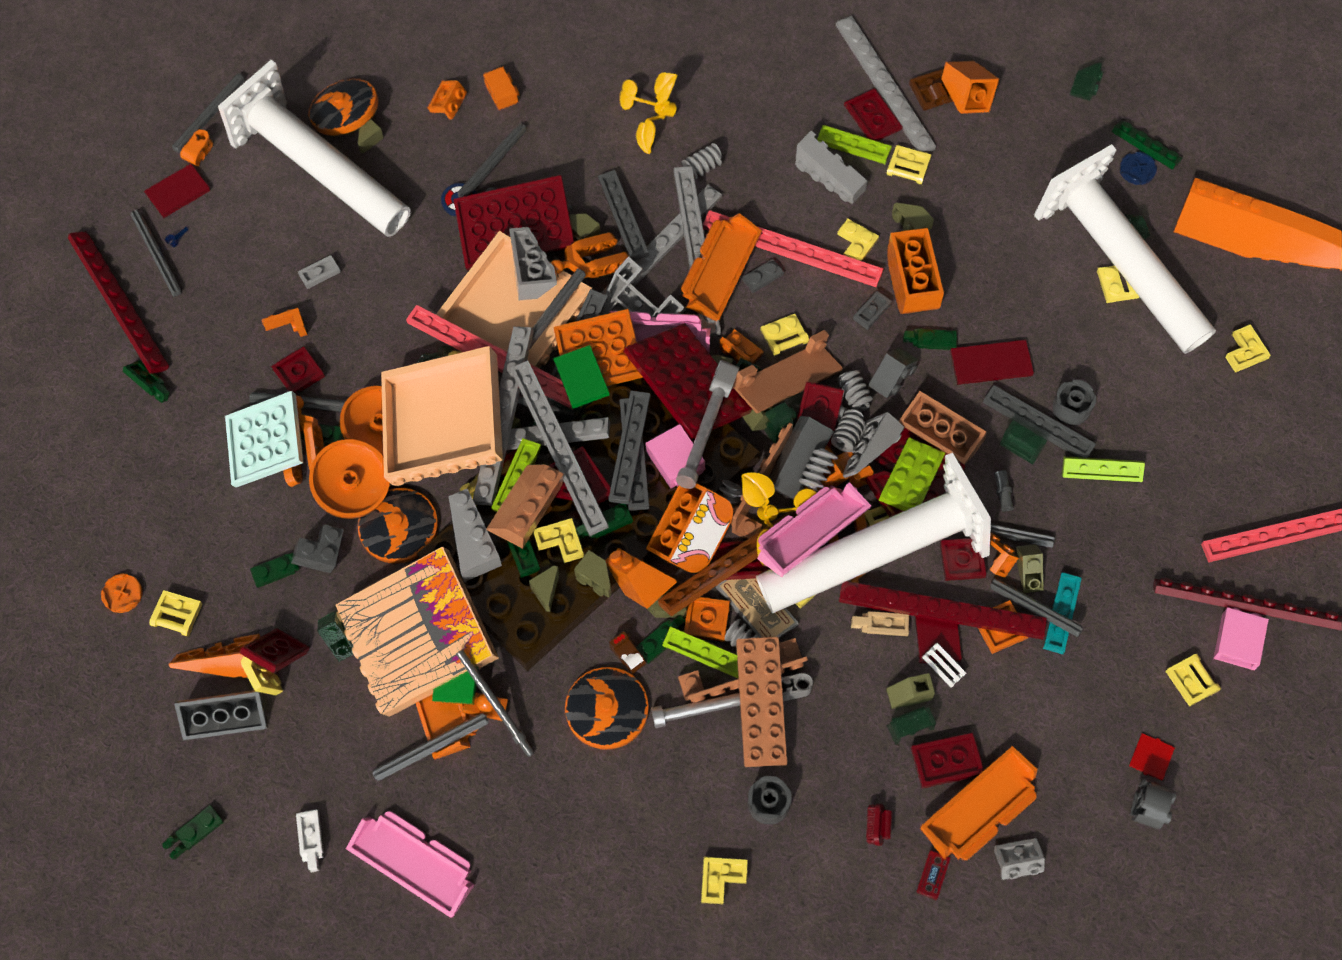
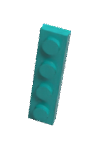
[1043,572,1082,654]

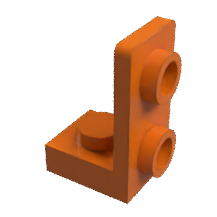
[262,308,307,337]
[837,452,874,488]
[990,533,1019,578]

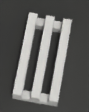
[922,643,966,688]

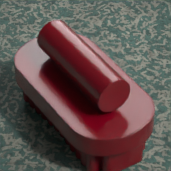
[866,803,892,846]

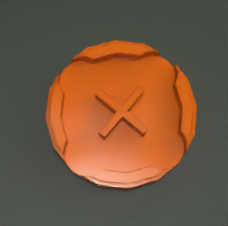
[101,573,143,613]

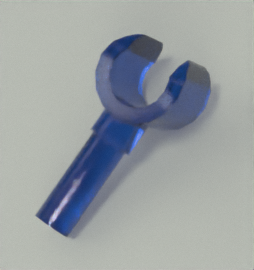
[165,227,188,248]

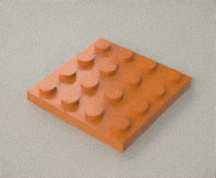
[554,309,643,386]

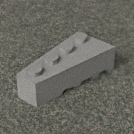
[795,131,867,204]
[449,488,502,582]

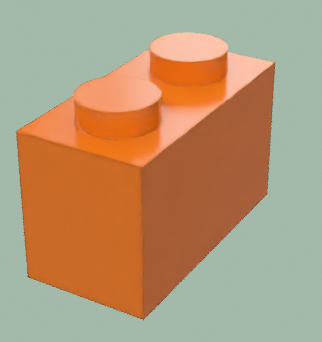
[483,67,519,110]

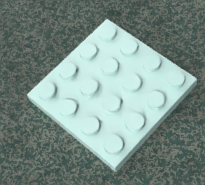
[225,391,303,487]

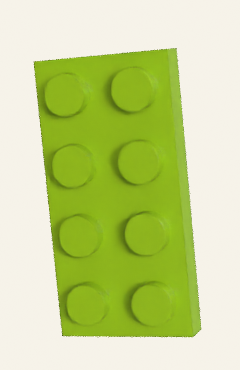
[879,438,945,511]

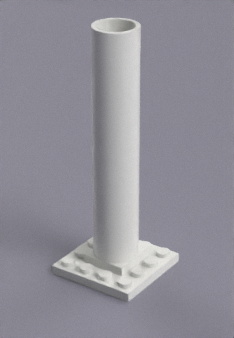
[218,60,411,237]
[1034,145,1216,354]
[756,452,991,613]

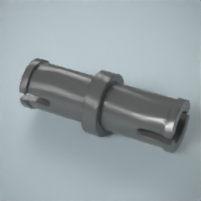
[994,470,1014,512]

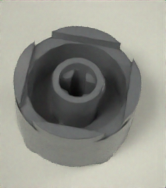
[1053,380,1096,425]
[748,776,791,825]
[1130,779,1176,829]

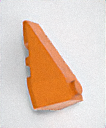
[169,634,260,678]

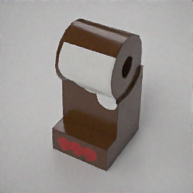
[609,631,646,674]

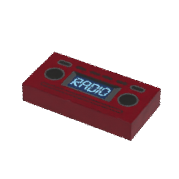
[916,850,950,900]

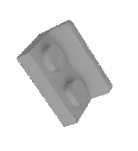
[994,838,1045,880]

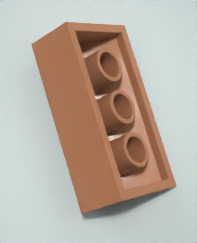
[898,391,986,465]
[487,465,564,549]

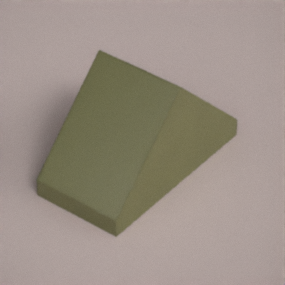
[358,119,383,153]
[529,566,559,612]

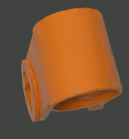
[180,130,213,166]

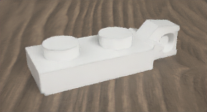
[296,809,323,872]

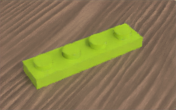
[817,125,892,164]
[492,438,542,512]
[1062,457,1145,482]
[662,626,739,678]

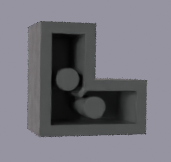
[868,348,918,398]
[291,524,344,573]

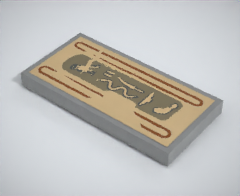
[716,579,799,639]

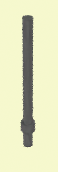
[456,649,534,757]

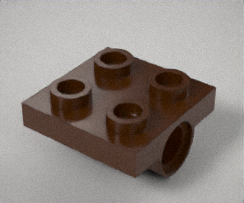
[909,69,953,111]

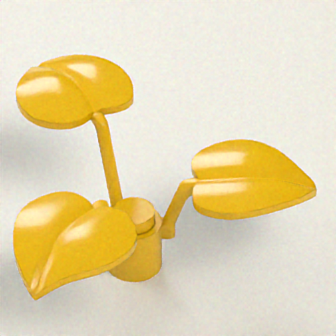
[620,72,678,154]
[741,473,817,566]

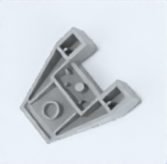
[601,256,686,317]

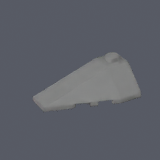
[510,227,557,300]
[843,412,904,478]

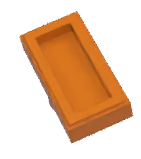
[462,693,508,721]

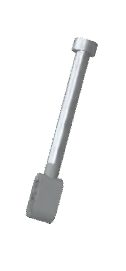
[676,359,739,489]
[651,673,813,728]

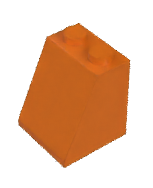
[941,61,999,114]
[605,548,677,609]

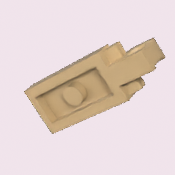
[851,611,909,636]

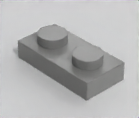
[298,255,341,289]

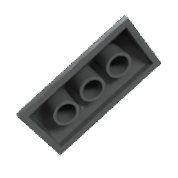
[768,416,834,500]
[174,691,267,740]

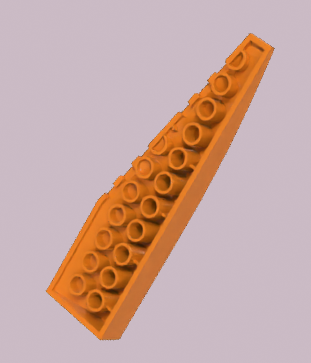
[1174,178,1342,271]

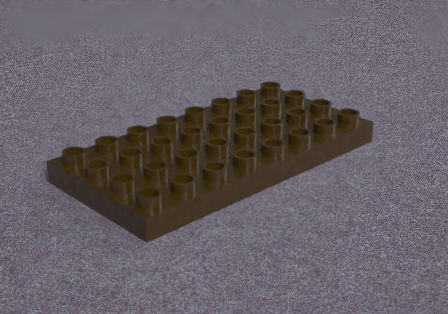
[417,378,760,671]

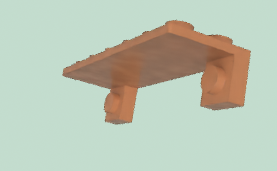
[733,330,843,413]
[730,422,793,540]
[736,637,787,767]
[678,638,808,703]

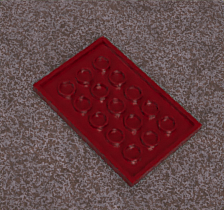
[453,175,574,271]
[623,323,753,439]

